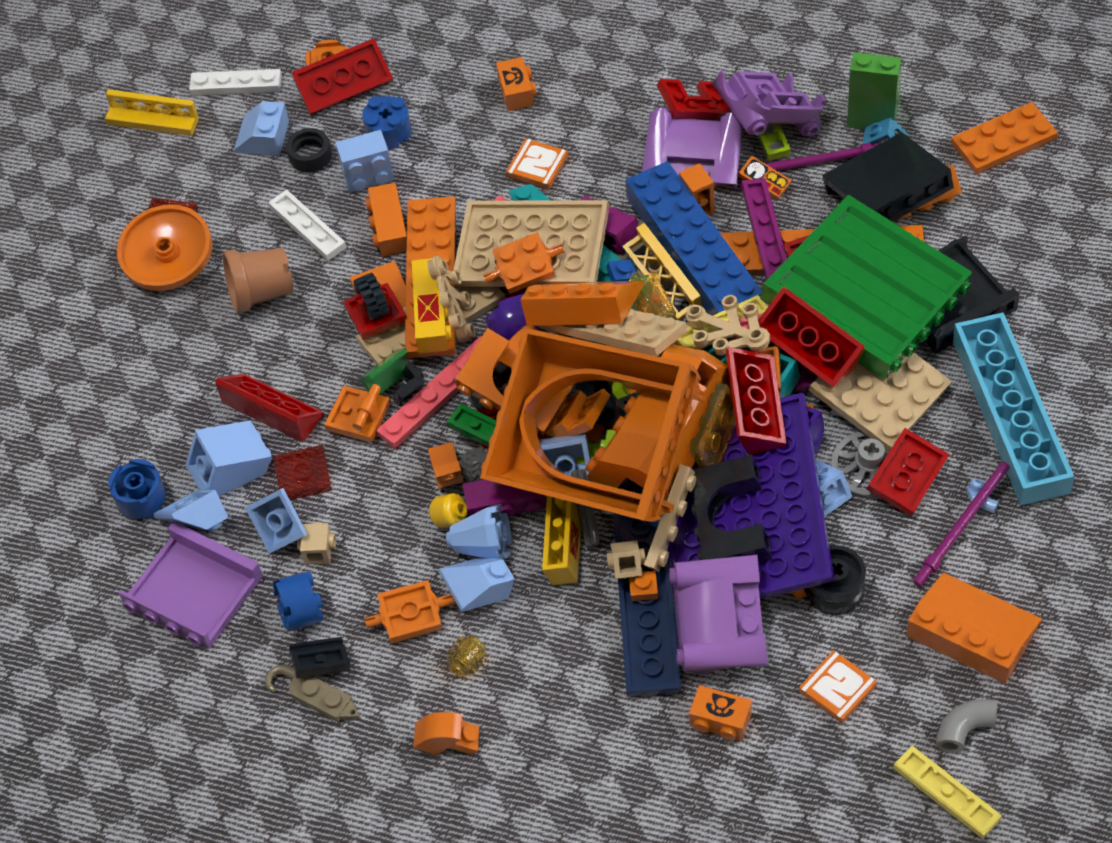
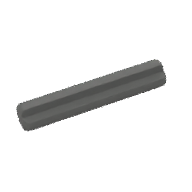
[571,469,600,547]

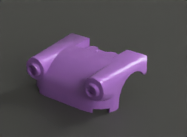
[712,70,826,137]
[642,108,743,190]
[669,555,768,675]

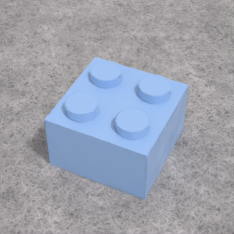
[335,130,394,193]

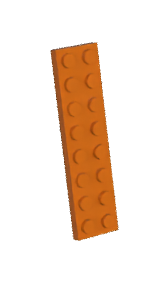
[405,197,456,358]

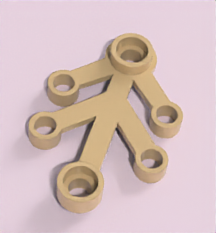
[427,255,476,343]
[686,295,770,355]

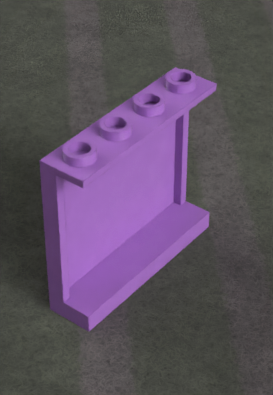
[118,521,263,649]

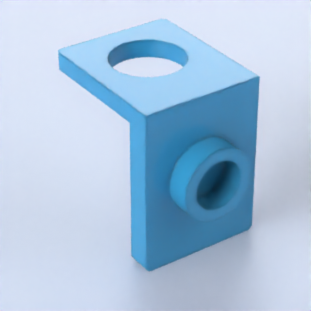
[862,117,907,145]

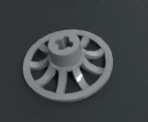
[831,431,889,497]

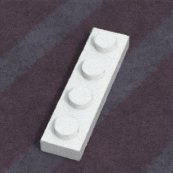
[189,69,282,96]
[268,190,346,261]

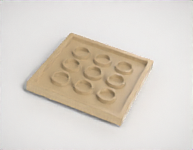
[808,353,952,452]

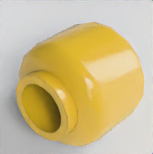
[429,493,468,529]

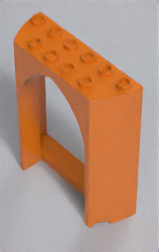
[480,328,706,522]

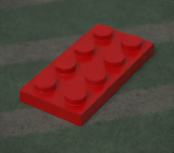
[291,38,393,115]

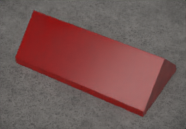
[758,286,866,388]
[726,347,787,455]
[215,373,324,443]

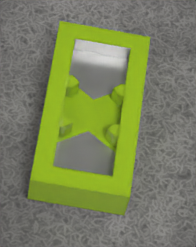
[757,124,791,161]

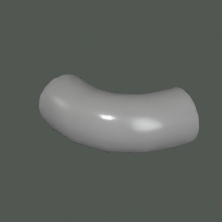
[936,699,997,753]

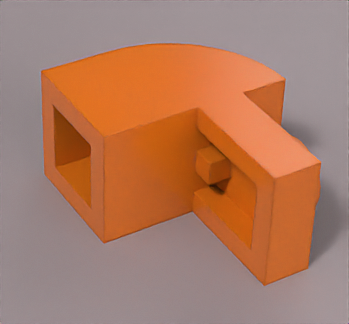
[428,442,464,488]
[413,712,479,755]

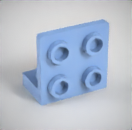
[816,460,853,516]

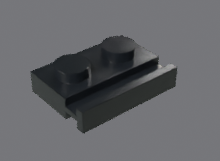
[289,637,350,679]

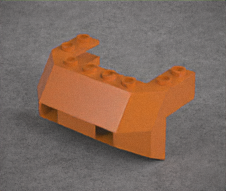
[585,344,732,501]

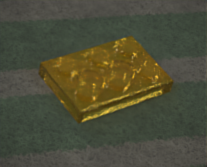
[690,383,736,468]

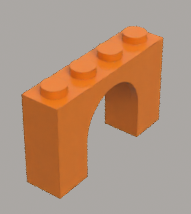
[455,328,574,437]

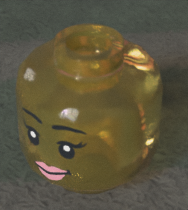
[446,635,486,676]

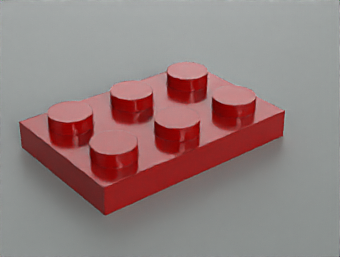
[866,428,950,517]

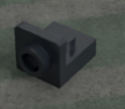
[393,363,425,406]

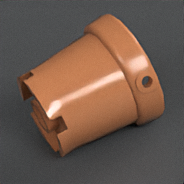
[222,247,293,313]

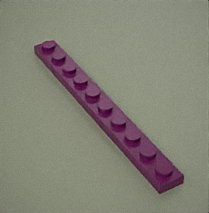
[741,178,819,393]

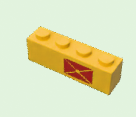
[412,257,452,354]
[542,476,581,585]

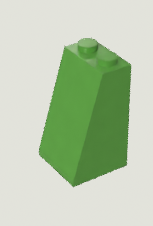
[847,52,901,130]

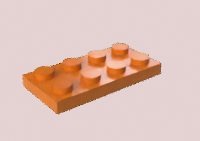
[951,102,1058,174]

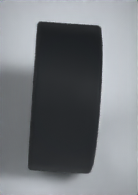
[286,128,332,172]

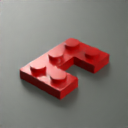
[657,79,732,120]

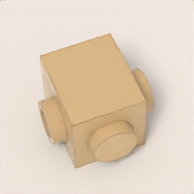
[297,522,336,564]
[607,540,645,579]

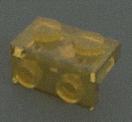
[629,272,677,319]

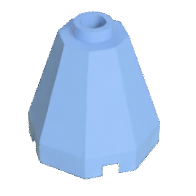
[446,504,512,559]

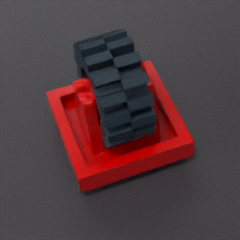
[343,272,407,340]

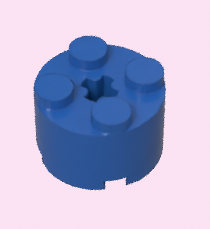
[362,96,412,150]
[108,459,166,519]
[272,571,323,632]

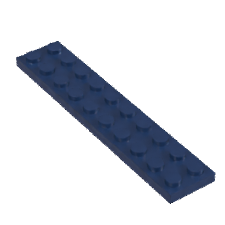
[613,477,681,697]

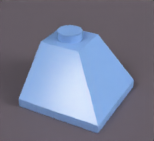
[245,488,308,553]
[153,490,229,532]
[439,557,515,612]

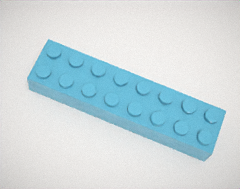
[953,313,1074,506]

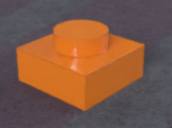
[629,570,658,601]

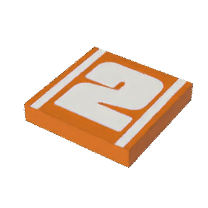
[506,138,569,190]
[799,650,877,723]

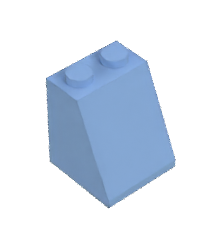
[186,420,272,496]

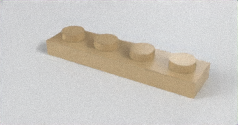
[644,464,696,572]

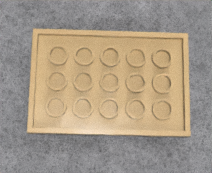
[454,200,610,287]

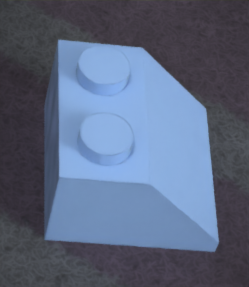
[234,101,289,156]
[539,432,591,496]

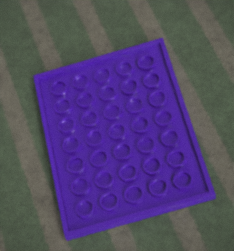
[668,393,835,599]

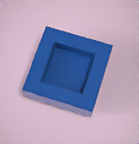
[606,259,638,282]

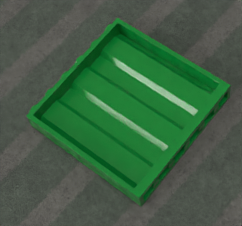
[760,195,972,380]

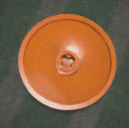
[117,205,213,291]

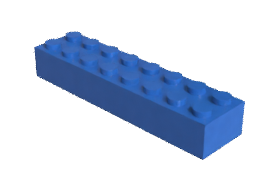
[625,161,762,316]

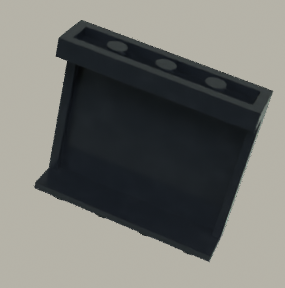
[822,132,954,222]
[925,236,1020,354]

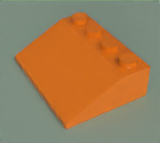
[520,281,644,326]
[906,572,1042,684]

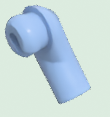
[967,478,999,514]

